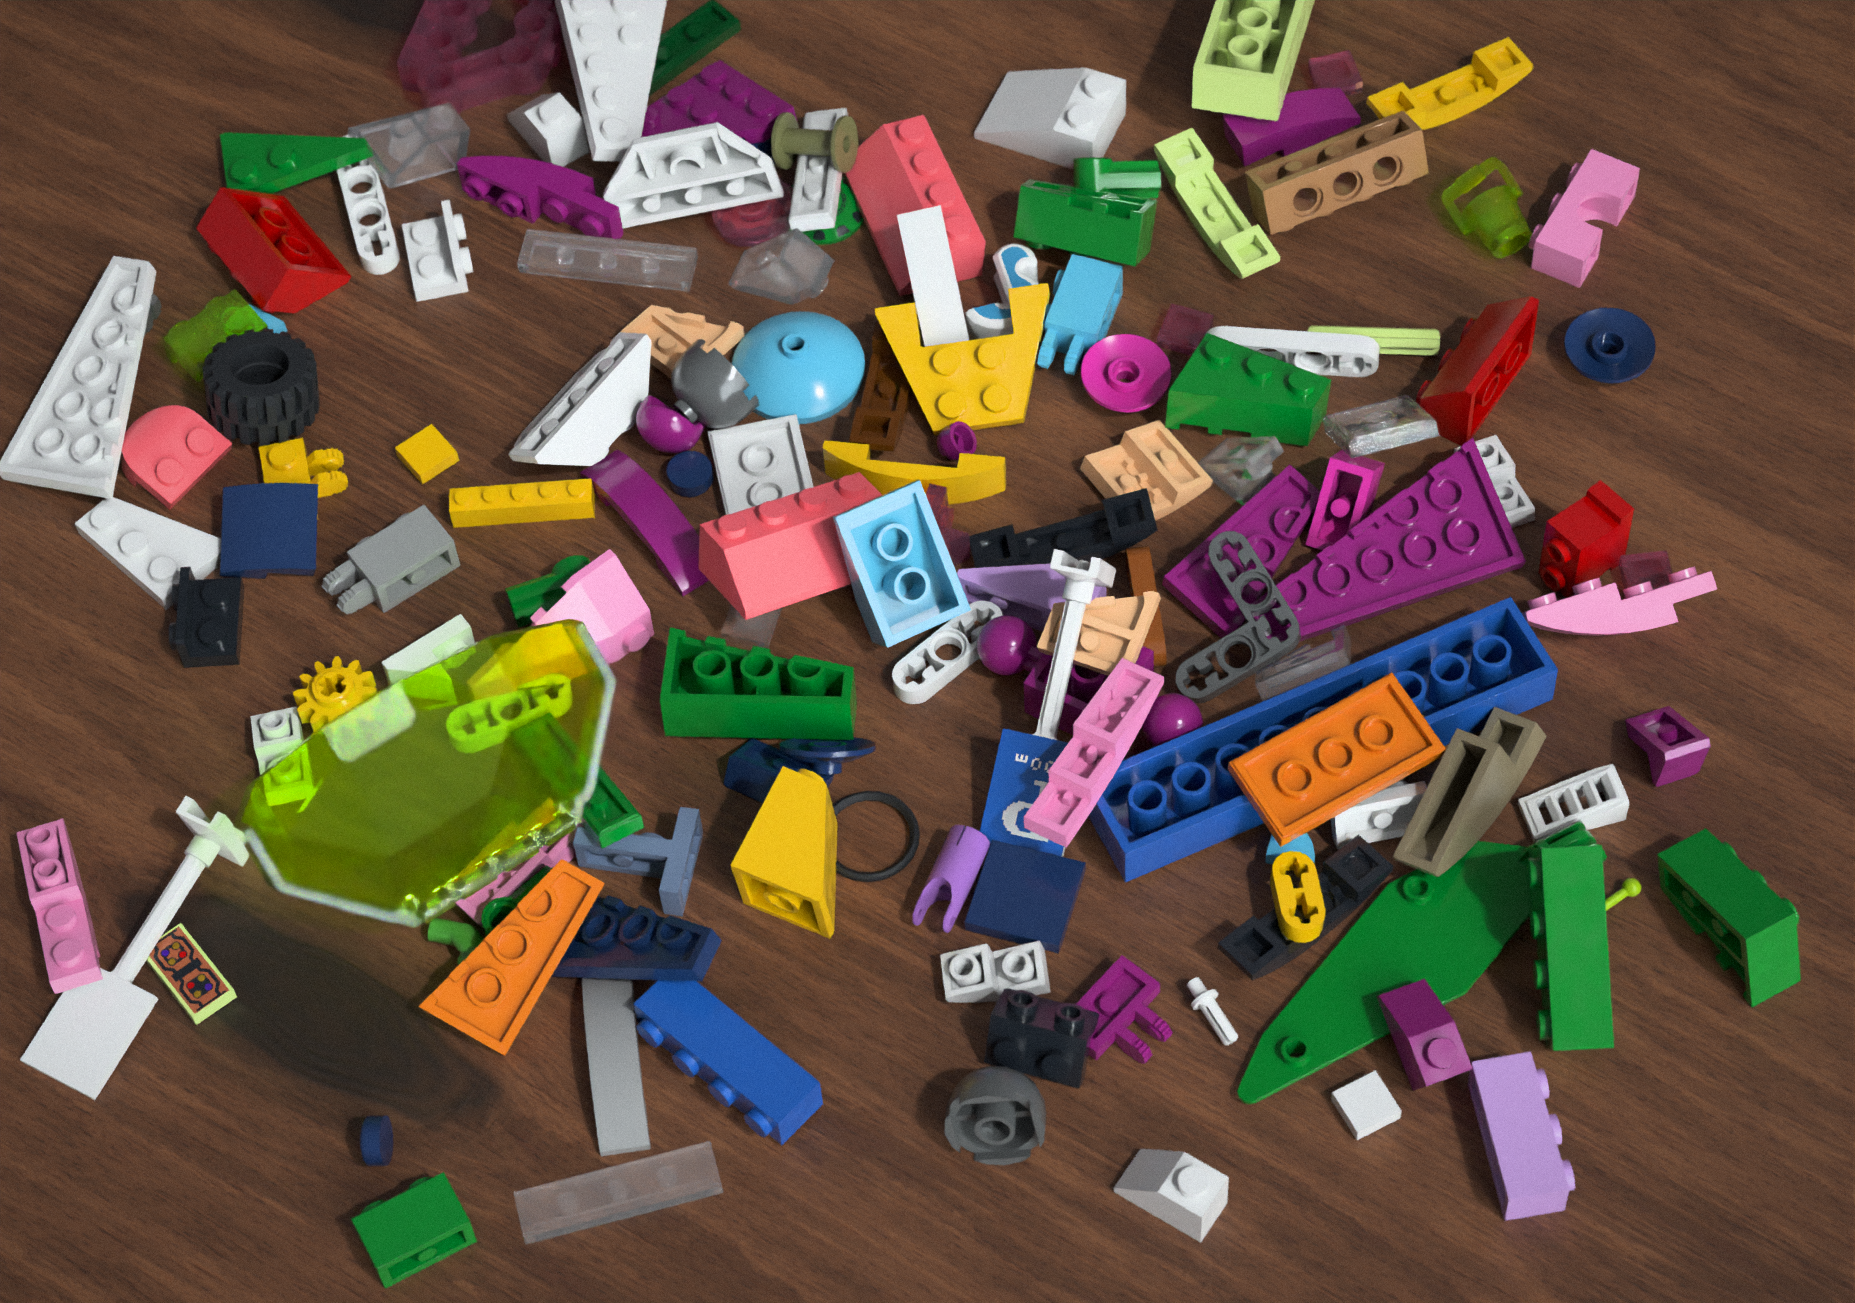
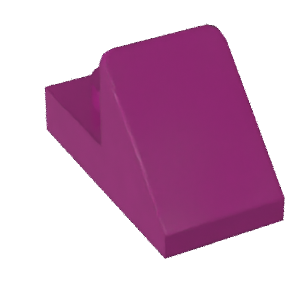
[1625,706,1711,787]

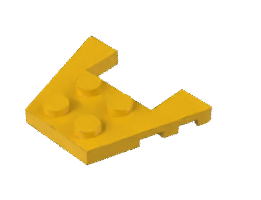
[875,283,1050,436]

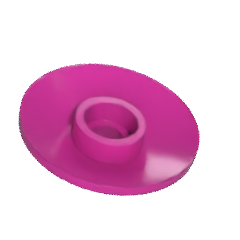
[1081,334,1171,412]

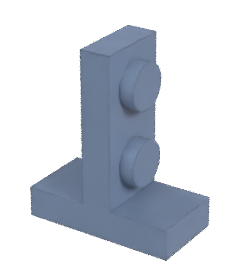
[573,807,703,917]

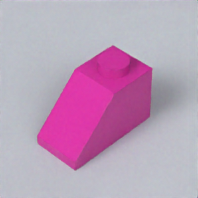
[1306,450,1385,550]

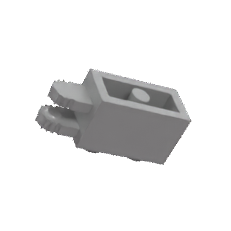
[321,505,461,615]

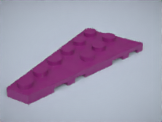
[1252,438,1526,642]

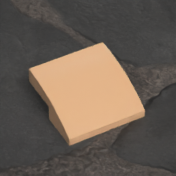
[1080,420,1213,521]

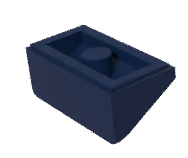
[724,738,834,803]

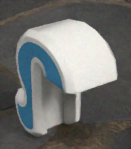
[966,243,1038,340]

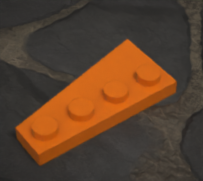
[418,859,605,1056]

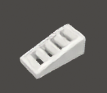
[1518,764,1629,843]

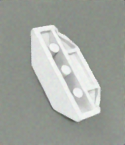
[603,122,783,228]
[508,332,651,466]

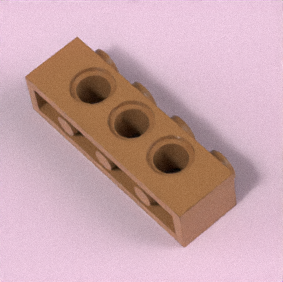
[1245,111,1429,235]

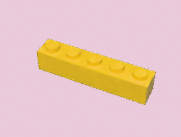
[449,478,595,528]

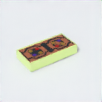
[146,923,237,1025]

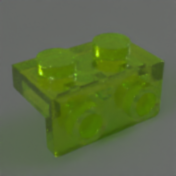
[163,289,268,383]

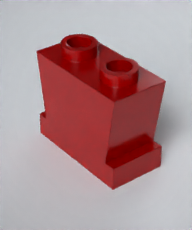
[1538,480,1634,598]

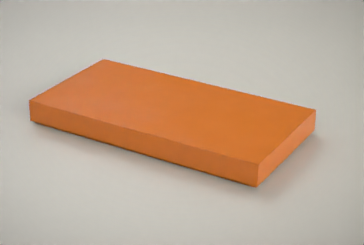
[1228,673,1446,847]

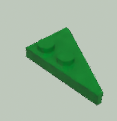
[220,132,373,194]

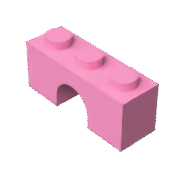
[1529,149,1640,288]

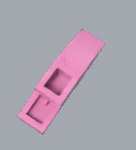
[1522,566,1717,636]
[16,818,103,994]

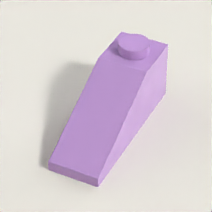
[957,564,1107,632]

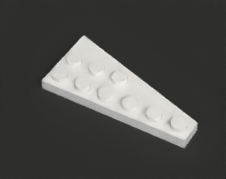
[555,0,667,161]
[0,256,156,499]

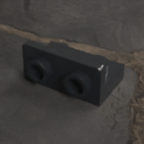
[169,566,245,668]

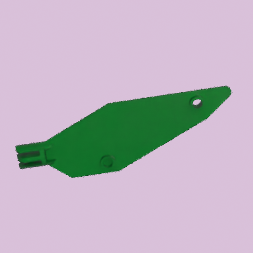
[1238,819,1607,1104]

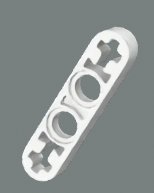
[337,134,399,275]
[1205,326,1380,377]

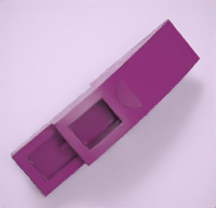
[456,156,624,246]

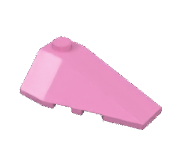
[467,549,654,702]

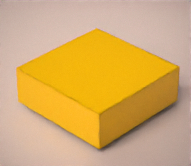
[395,424,459,485]

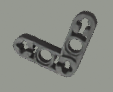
[1175,531,1301,704]

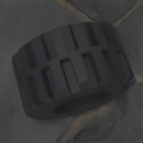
[203,329,320,446]

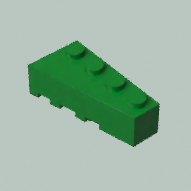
[660,627,857,740]
[1527,845,1614,1051]

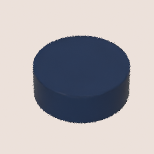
[667,451,713,497]
[360,1115,393,1167]

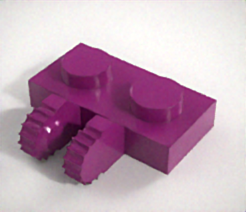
[1076,955,1173,1064]

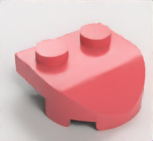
[121,405,232,510]

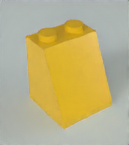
[730,766,838,939]

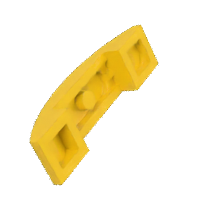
[1366,37,1533,130]
[823,440,1006,505]

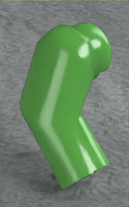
[428,917,484,965]

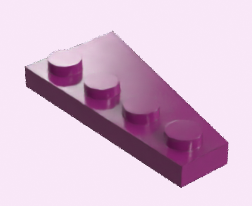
[1162,464,1320,639]

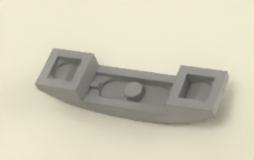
[582,978,651,1156]

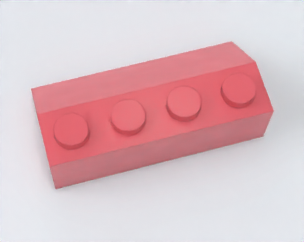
[842,115,986,296]
[699,472,882,620]

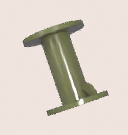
[771,112,858,173]

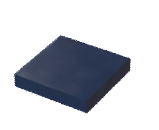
[965,840,1086,953]

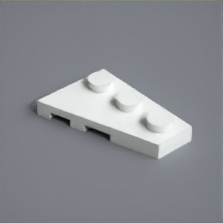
[74,497,221,610]

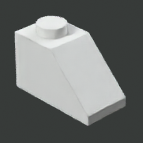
[507,93,589,167]
[1114,1148,1229,1242]

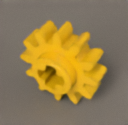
[293,656,380,739]

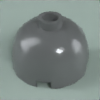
[671,339,759,429]
[945,1066,1046,1165]

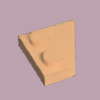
[620,305,744,379]
[1037,591,1161,676]

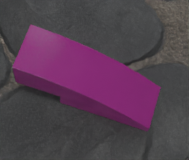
[1222,88,1361,166]

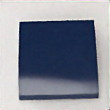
[219,483,318,579]

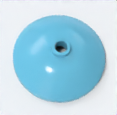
[732,311,865,424]

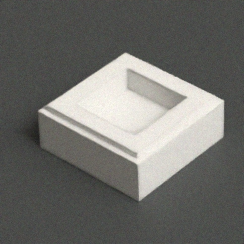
[1331,1070,1402,1140]

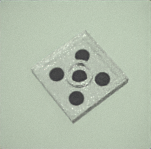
[1323,395,1439,458]

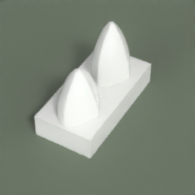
[1331,779,1427,849]

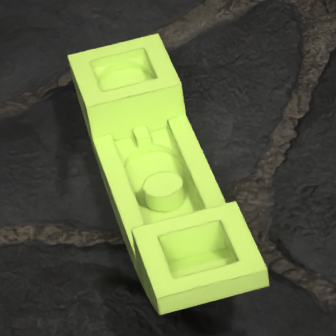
[1154,128,1280,279]

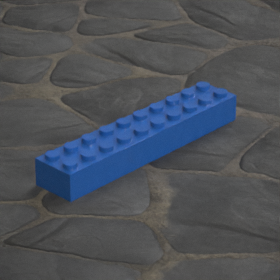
[1088,597,1558,883]

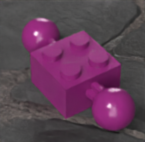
[977,615,1203,748]

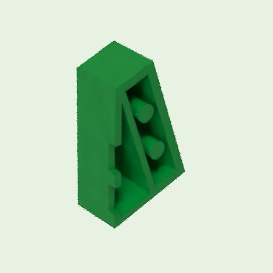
[1014,179,1157,266]
[1165,333,1331,446]
[1657,828,1801,1008]

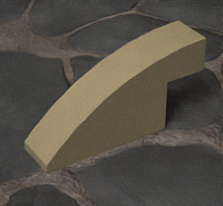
[1393,707,1547,877]

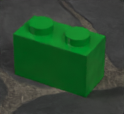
[351,1172,477,1289]

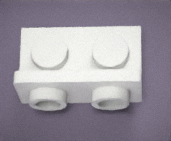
[402,199,473,302]

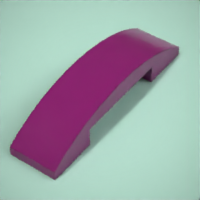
[580,449,709,596]

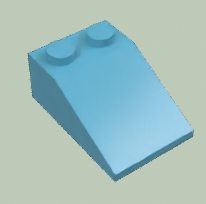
[833,480,971,648]

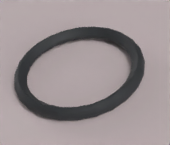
[833,791,920,882]

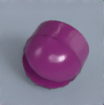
[936,421,977,461]

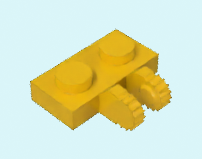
[259,438,348,520]

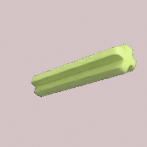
[1307,325,1440,356]

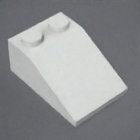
[974,68,1126,169]

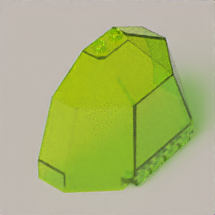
[233,618,617,928]

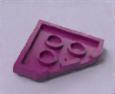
[641,60,797,144]

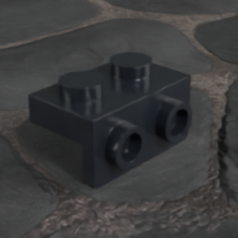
[984,988,1099,1089]

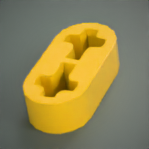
[1270,851,1325,943]

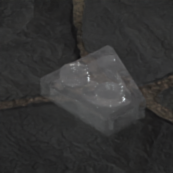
[1255,625,1352,701]

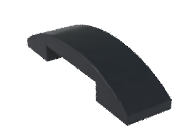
[968,488,1158,568]
[1217,834,1393,980]

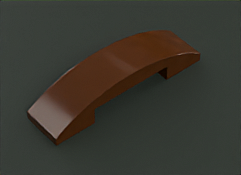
[849,307,921,452]

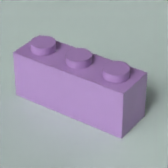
[1468,1051,1575,1221]

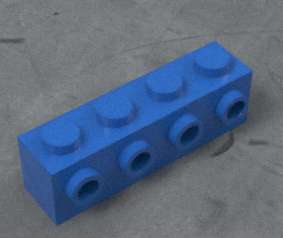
[634,980,823,1145]

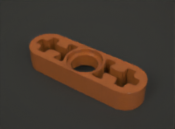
[1125,546,1167,667]

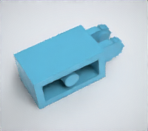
[1037,254,1123,375]

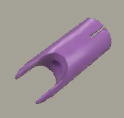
[913,825,990,933]

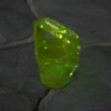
[1441,157,1532,258]

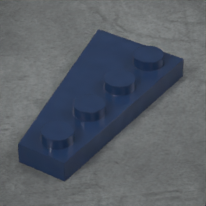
[552,895,722,981]

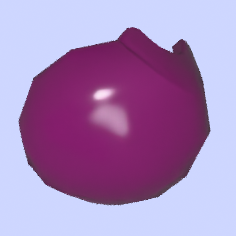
[636,395,705,454]

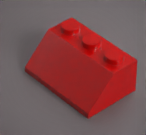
[196,187,352,314]
[1415,296,1539,446]

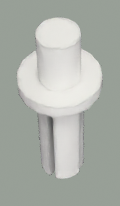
[1187,977,1238,1045]

